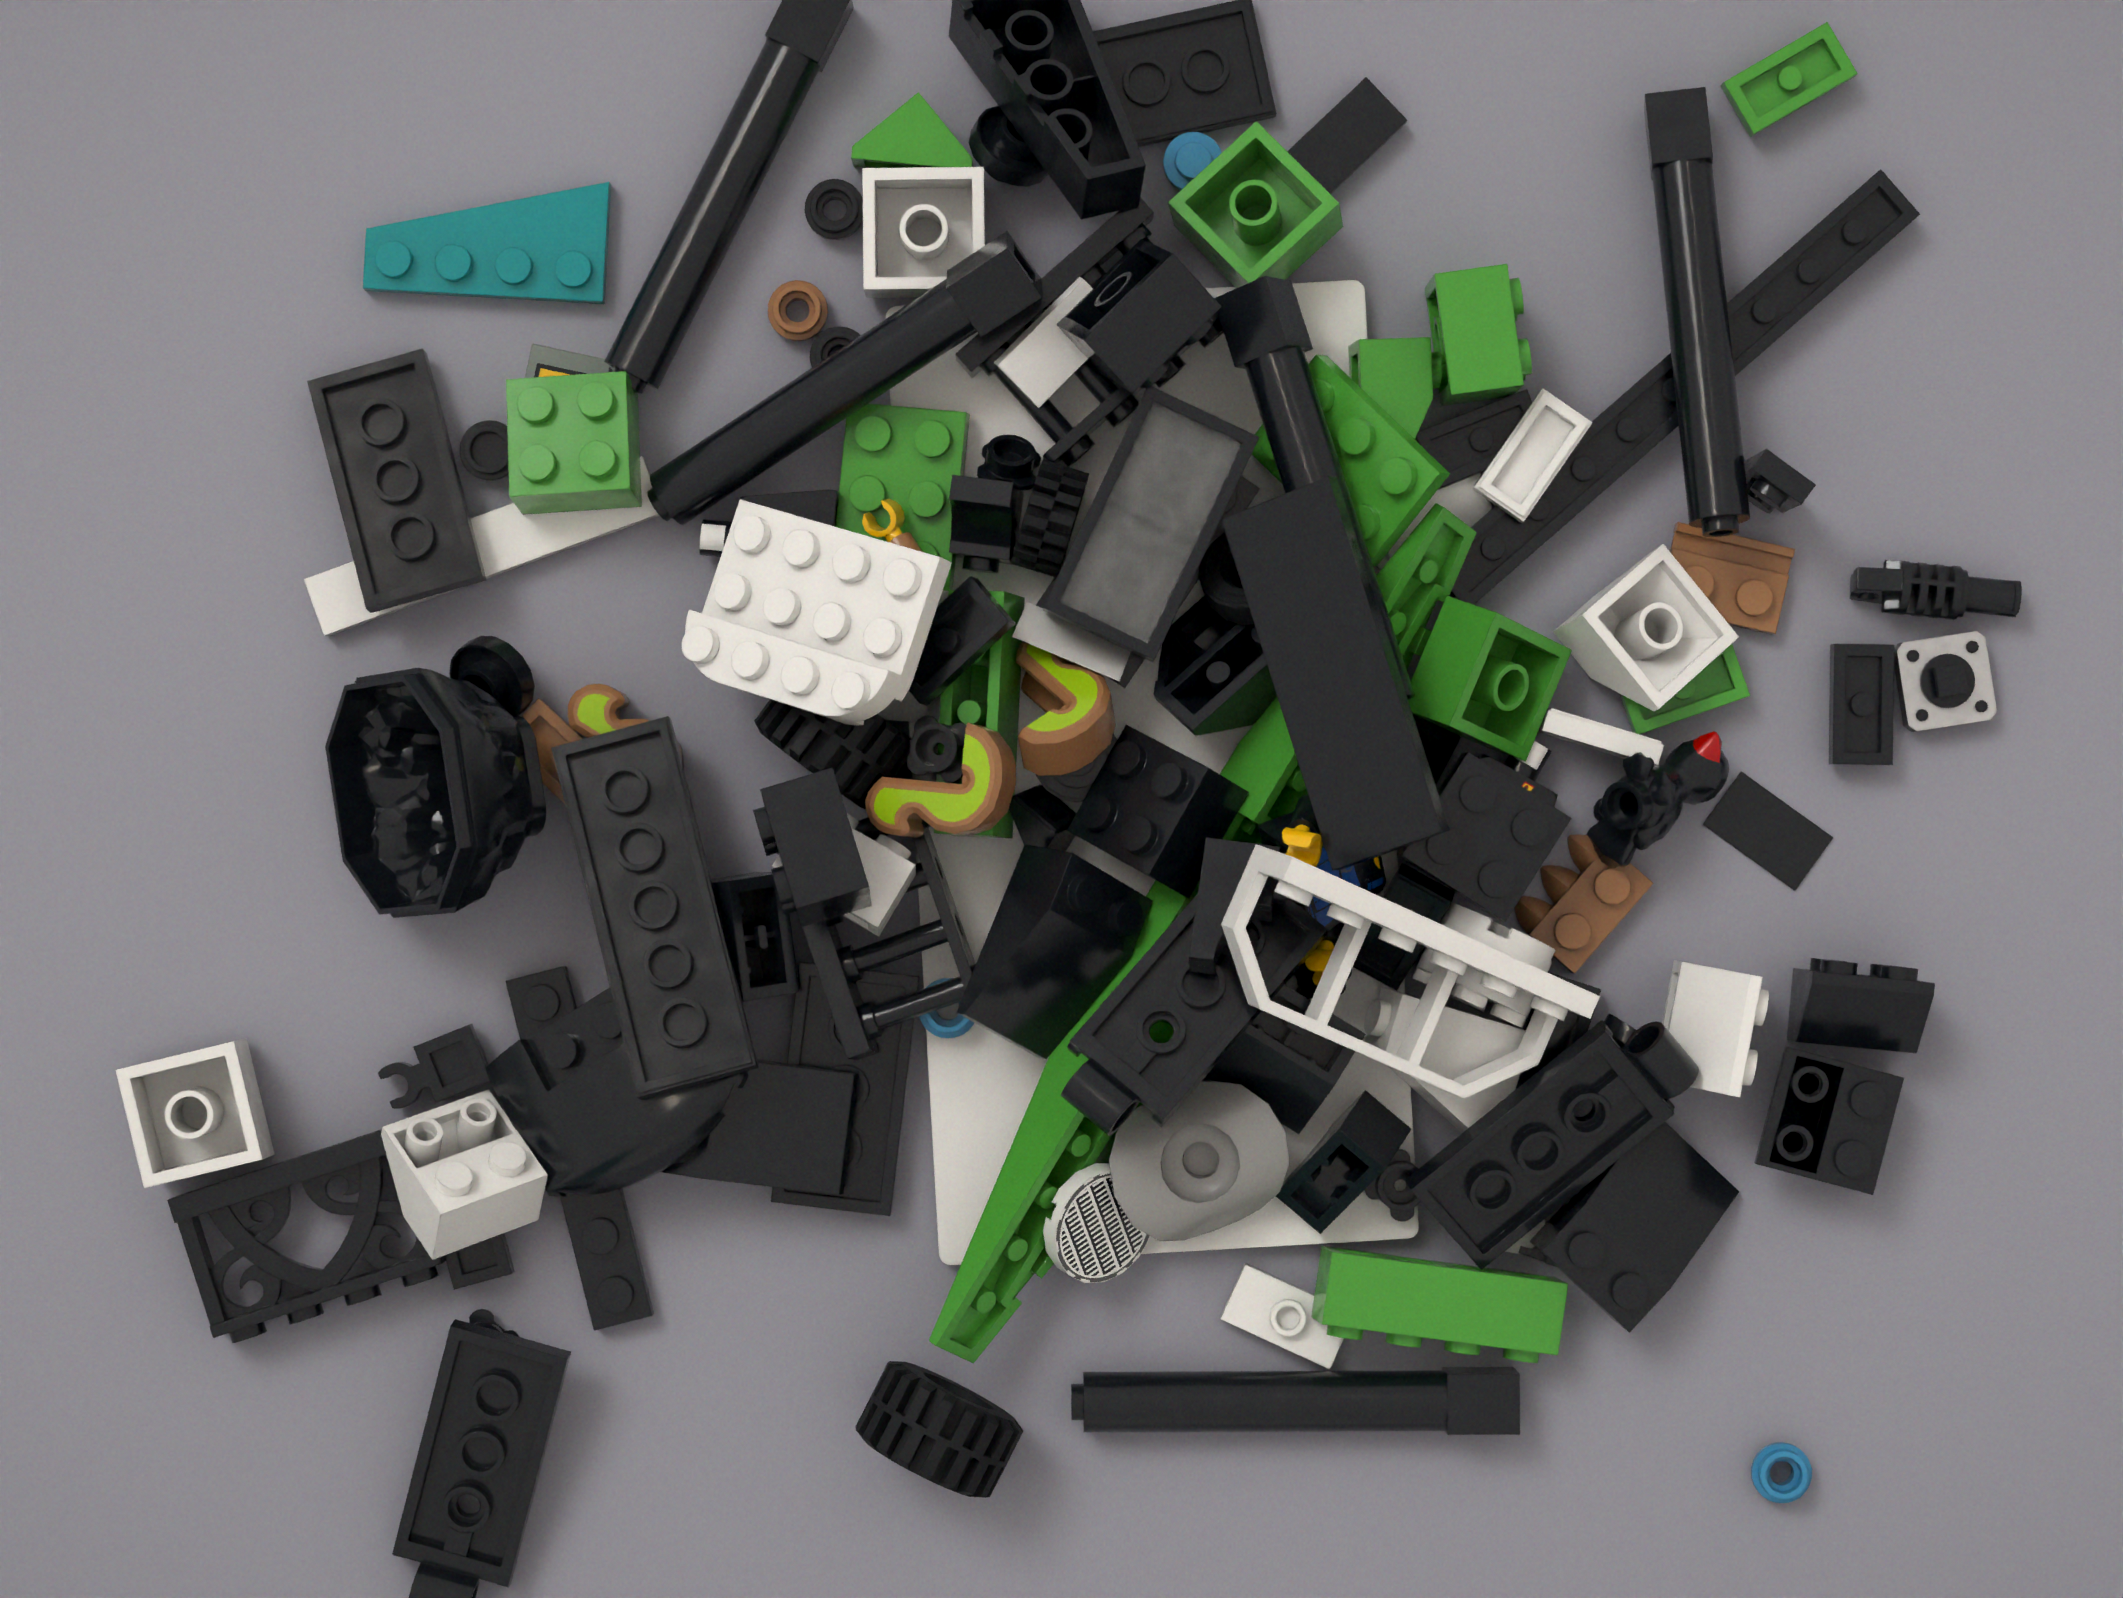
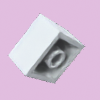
[862,167,986,298]
[116,1038,275,1188]

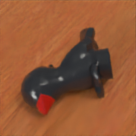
[1587,731,1729,868]

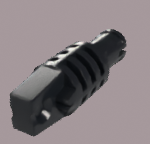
[1849,560,2022,620]

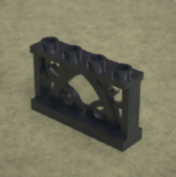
[167,1129,446,1343]

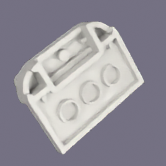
[682,499,952,725]

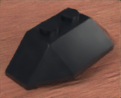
[1153,570,1277,736]

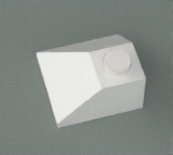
[1553,544,1739,712]

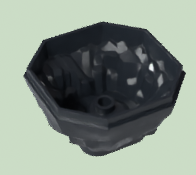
[325,668,546,918]

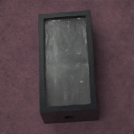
[1043,386,1259,662]

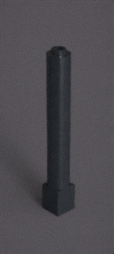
[604,0,854,394]
[1644,87,1750,537]
[647,231,1042,525]
[1214,276,1415,700]
[1071,1367,1520,1435]

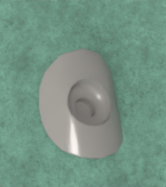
[1109,1081,1290,1241]

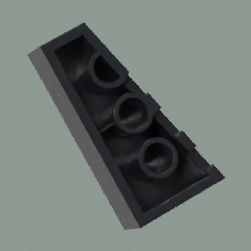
[949,0,1146,220]

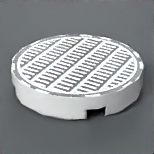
[1043,1163,1151,1283]

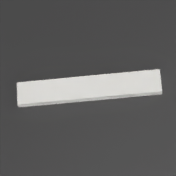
[304,456,660,637]

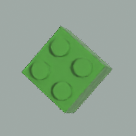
[1168,121,1343,288]
[1425,264,1532,406]
[506,371,642,515]
[1408,596,1572,762]

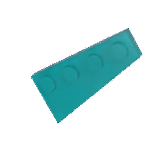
[363,182,611,304]

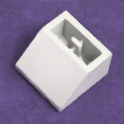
[1662,960,1769,1097]
[381,1089,548,1260]

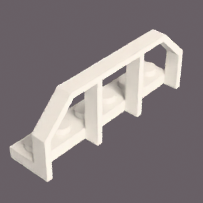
[1221,844,1600,1099]

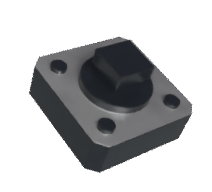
[1894,631,1997,732]

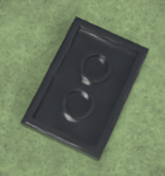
[1093,0,1277,147]

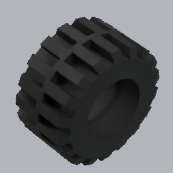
[754,700,911,809]
[855,1361,1023,1498]

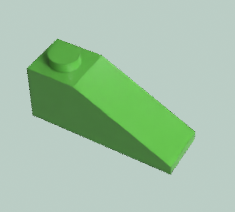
[1348,337,1442,439]

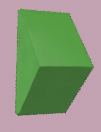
[851,92,974,168]

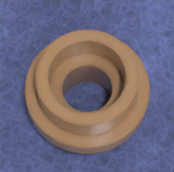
[768,280,828,341]

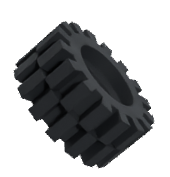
[1011,459,1089,578]

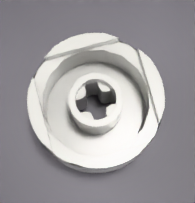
[1412,902,1556,1028]

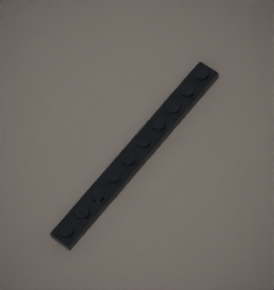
[1451,169,1920,605]

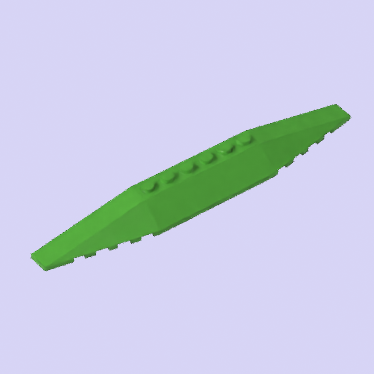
[929,503,1477,1364]

